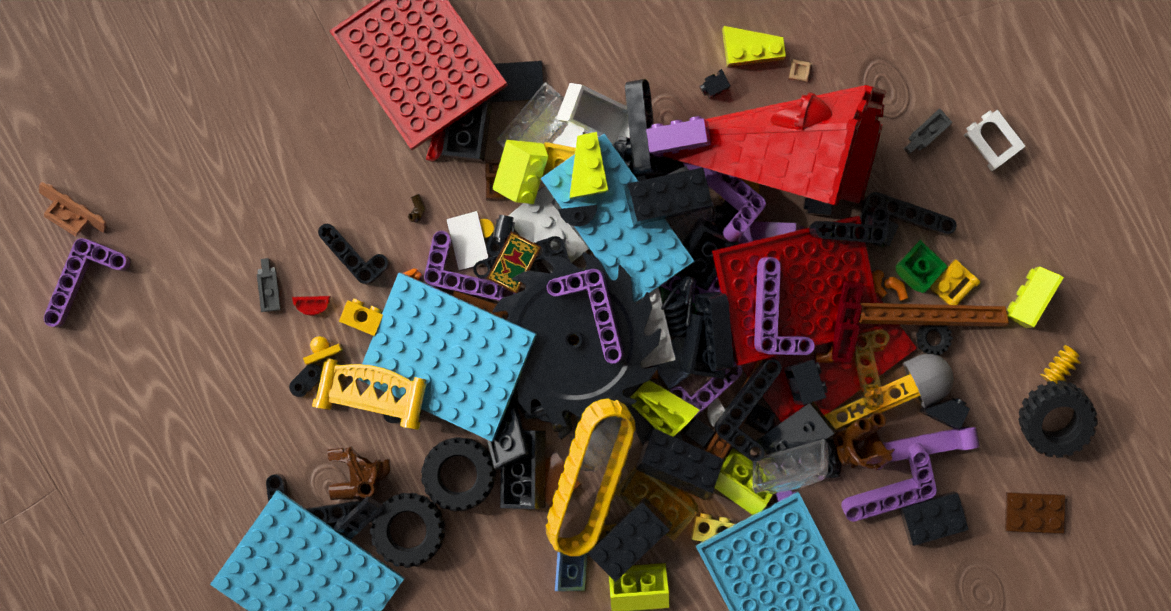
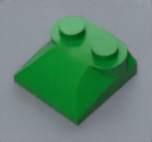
[896,240,948,293]

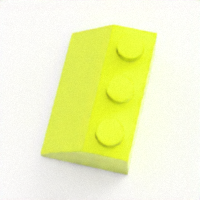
[493,140,548,204]
[1006,266,1064,328]
[715,448,780,515]
[609,563,669,611]

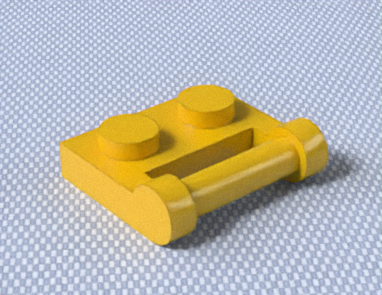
[930,259,981,305]

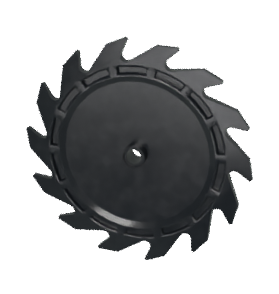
[493,252,662,427]

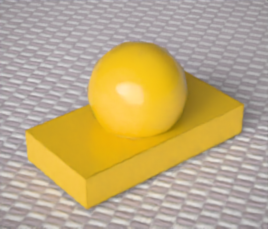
[303,336,343,365]

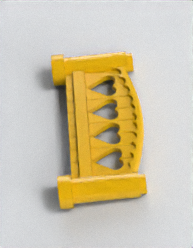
[312,358,426,430]

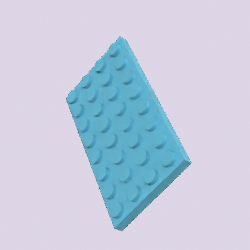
[541,134,694,303]

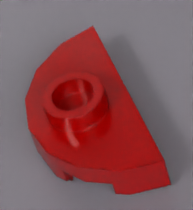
[426,128,446,162]
[292,296,331,316]

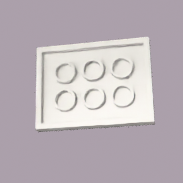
[508,186,589,273]

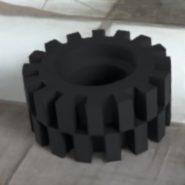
[916,325,953,355]

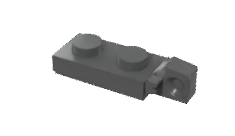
[904,109,953,154]
[257,258,281,312]

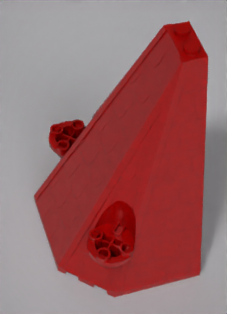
[663,85,886,205]

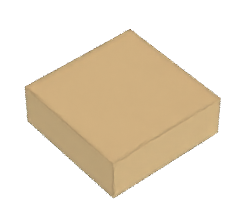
[788,59,811,82]

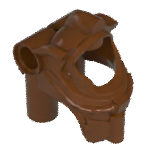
[833,412,895,471]
[327,446,390,500]

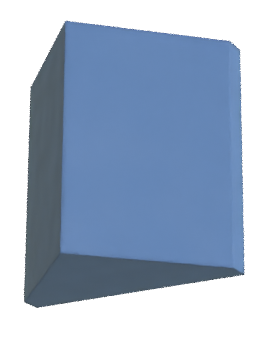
[555,552,587,591]

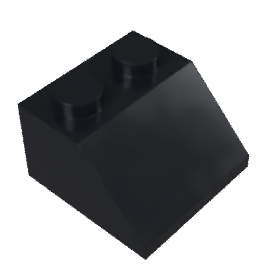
[919,398,970,430]

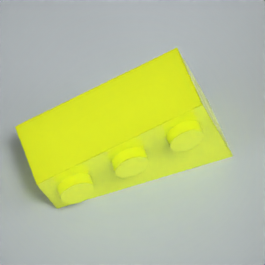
[722,26,786,67]
[569,132,609,199]
[630,380,699,437]

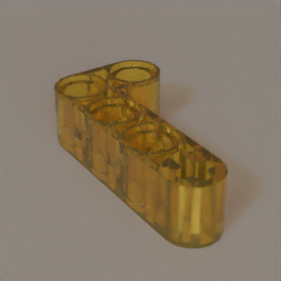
[853,330,889,410]

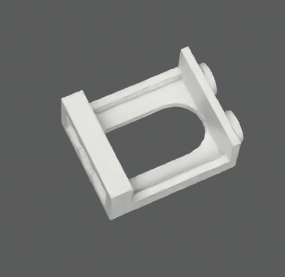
[964,110,1025,171]

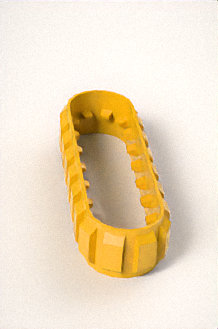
[545,398,636,556]

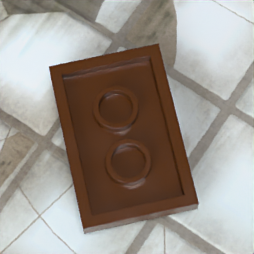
[1005,492,1065,533]

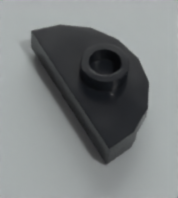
[558,205,597,227]

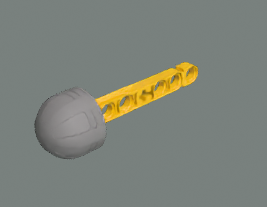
[824,354,954,430]

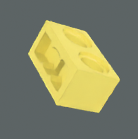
[691,513,734,542]

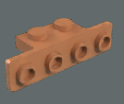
[39,182,107,237]

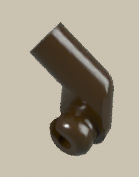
[408,194,425,223]

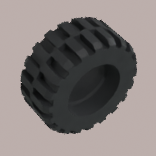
[1018,380,1098,458]
[421,437,496,512]
[370,493,446,568]

